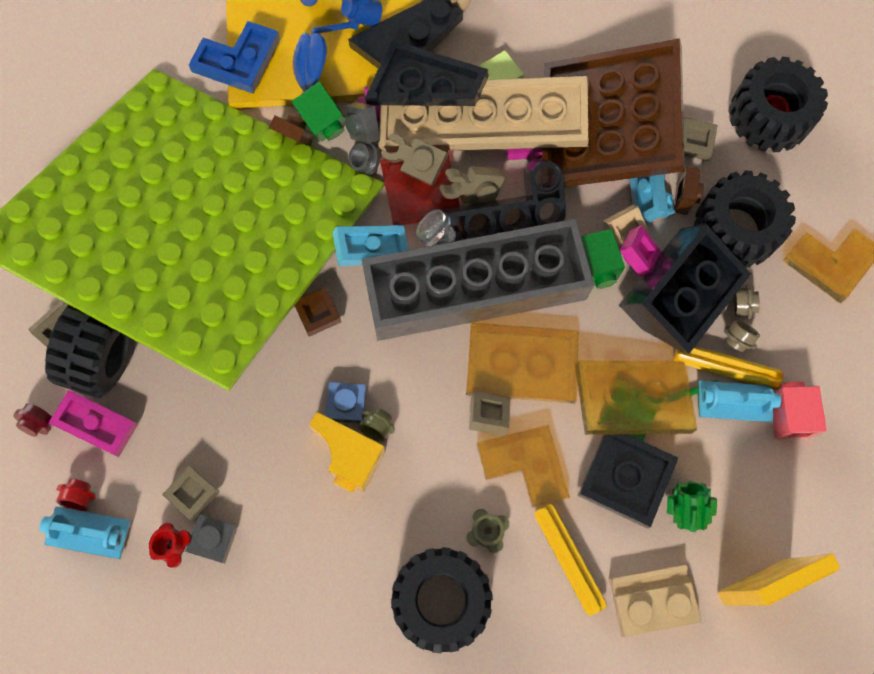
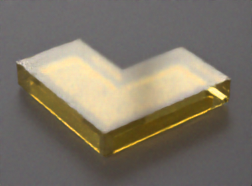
[783,229,874,303]
[476,425,570,508]

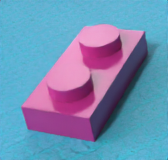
[49,390,138,457]

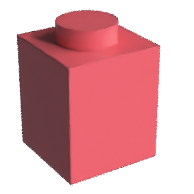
[773,381,827,439]

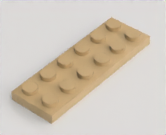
[379,76,588,153]

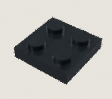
[577,426,678,529]

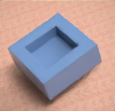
[325,382,367,423]

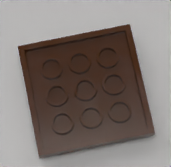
[541,38,685,187]

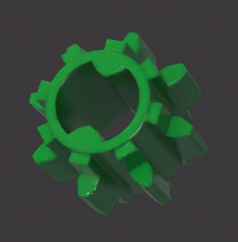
[667,481,717,532]

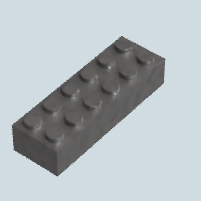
[361,219,594,341]

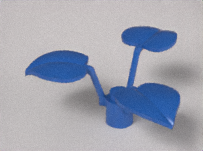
[293,0,382,92]

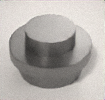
[349,142,381,176]

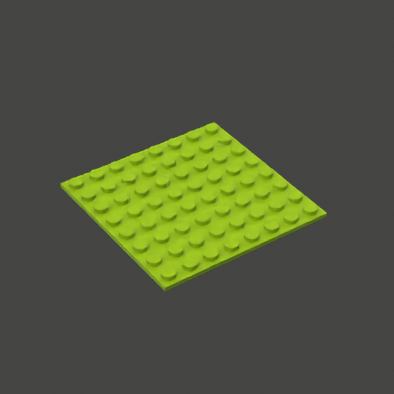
[0,68,384,392]

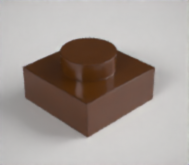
[269,114,314,146]
[674,167,704,215]
[295,287,342,337]

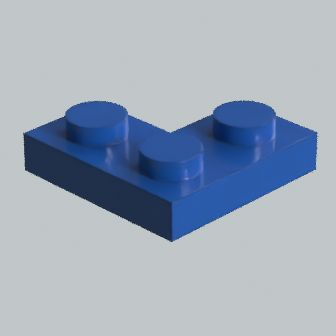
[188,21,280,94]

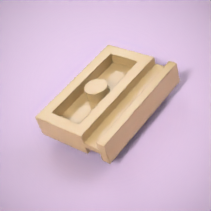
[609,564,701,637]

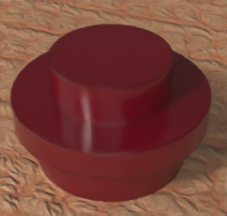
[13,403,52,437]

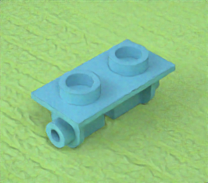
[698,381,781,422]
[39,506,131,559]

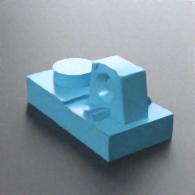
[629,174,675,224]
[332,225,409,266]

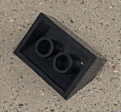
[619,223,751,354]

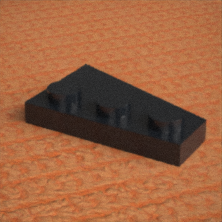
[348,0,463,69]
[365,40,489,106]

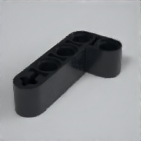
[426,158,566,245]

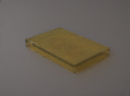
[466,322,579,404]
[575,360,697,435]

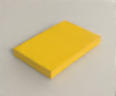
[717,553,840,606]

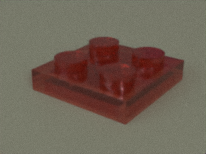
[380,151,460,225]

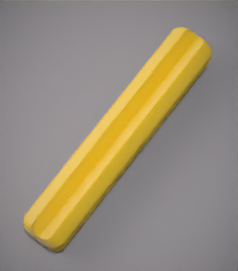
[674,346,784,390]
[534,504,607,616]

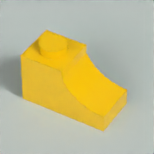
[309,412,385,493]

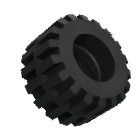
[729,57,828,153]
[694,170,796,268]
[45,305,135,398]
[391,547,493,654]

